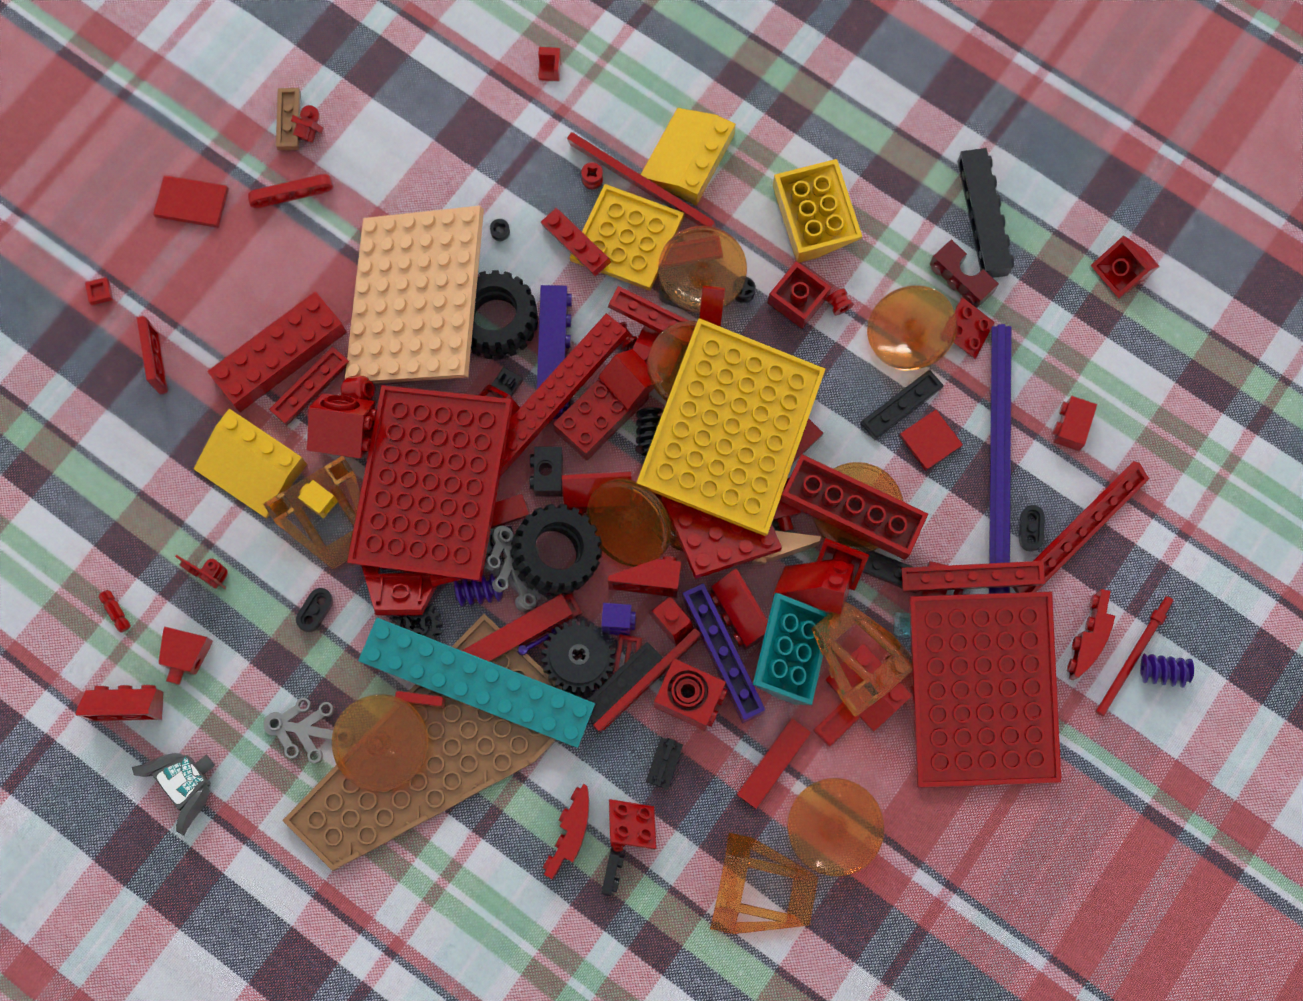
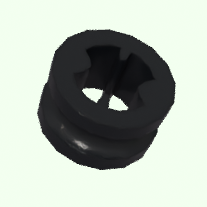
[490,219,510,241]

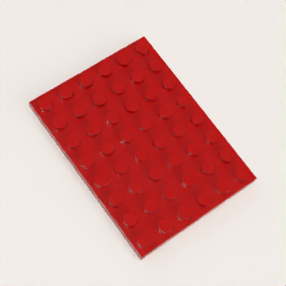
[347,385,514,582]
[909,592,1062,787]

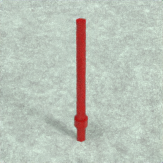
[1096,596,1174,716]

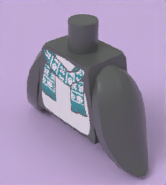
[132,753,215,836]

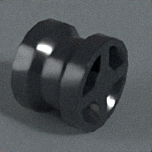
[733,277,756,303]

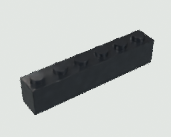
[957,148,1014,278]

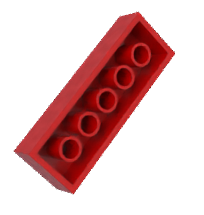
[207,291,347,412]
[780,454,928,560]

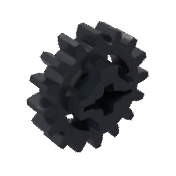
[392,605,443,641]

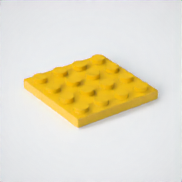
[569,184,685,291]

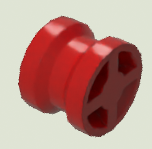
[581,162,603,190]
[826,288,854,315]

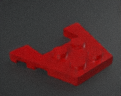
[361,566,438,615]

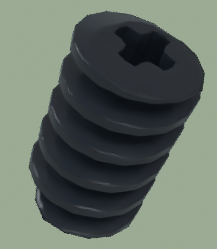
[636,407,663,456]

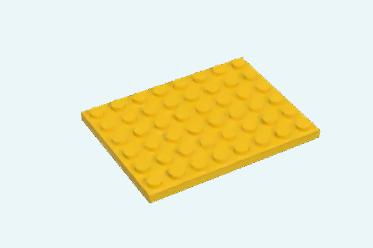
[635,318,825,536]

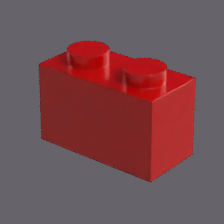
[1052,396,1098,451]

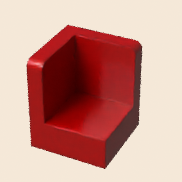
[538,47,561,81]

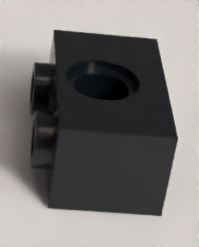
[530,447,563,497]

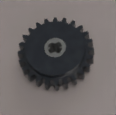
[541,620,615,695]

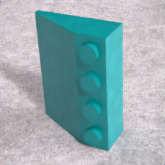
[753,593,833,705]

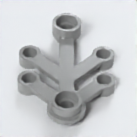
[485,526,539,612]
[263,698,355,764]

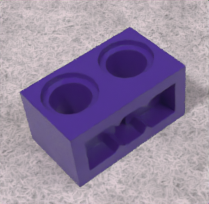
[601,603,636,636]

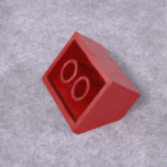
[562,472,633,515]
[710,568,768,650]
[825,644,913,732]
[76,685,164,721]

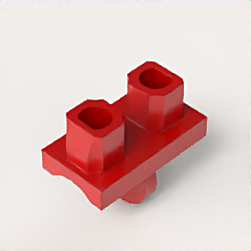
[291,105,323,143]

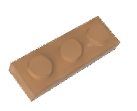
[276,88,301,150]

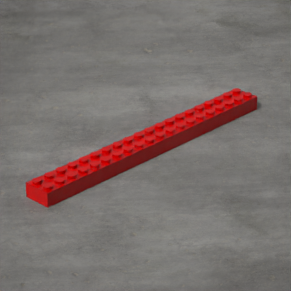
[500,313,629,477]

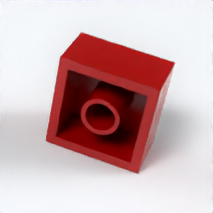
[767,261,832,329]

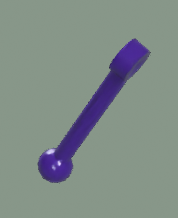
[518,628,556,656]

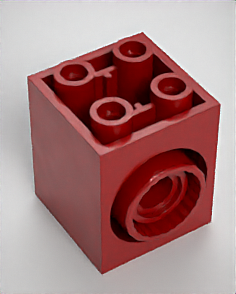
[307,393,377,459]
[654,658,728,731]

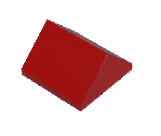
[598,348,662,410]
[816,538,869,591]

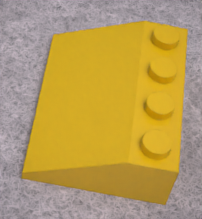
[640,108,736,206]
[773,159,862,263]
[194,409,307,519]

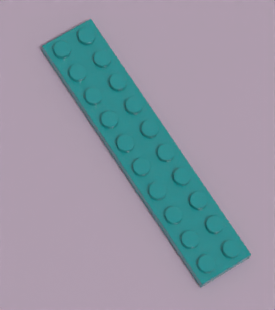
[358,617,595,748]

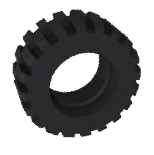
[471,270,538,359]
[510,504,602,596]

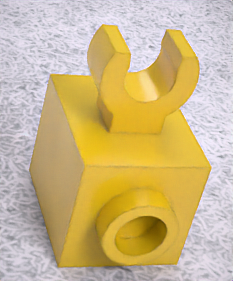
[298,480,338,519]

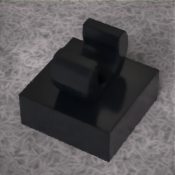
[491,367,523,397]

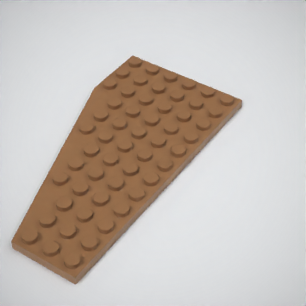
[282,614,567,871]

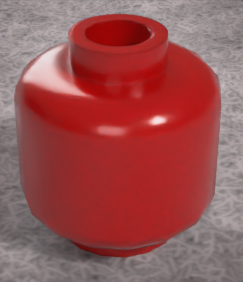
[340,376,375,400]

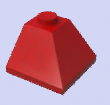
[1090,236,1160,298]

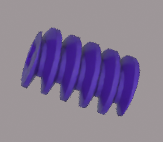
[454,573,503,607]
[1140,653,1194,688]

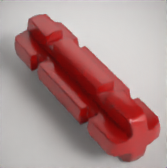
[98,590,131,633]

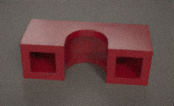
[929,239,999,308]

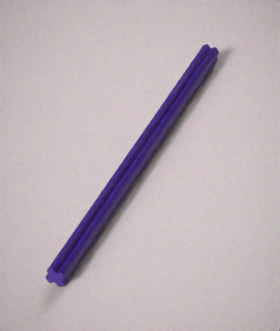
[989,324,1012,594]

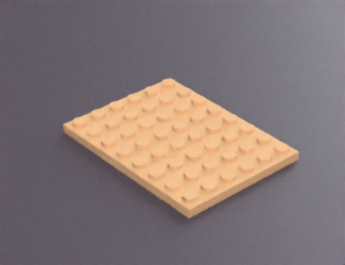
[345,206,484,384]

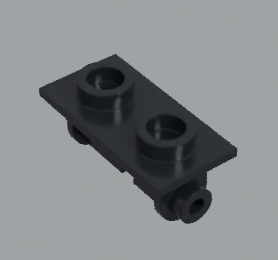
[646,737,683,790]

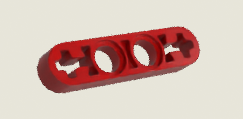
[248,174,333,208]

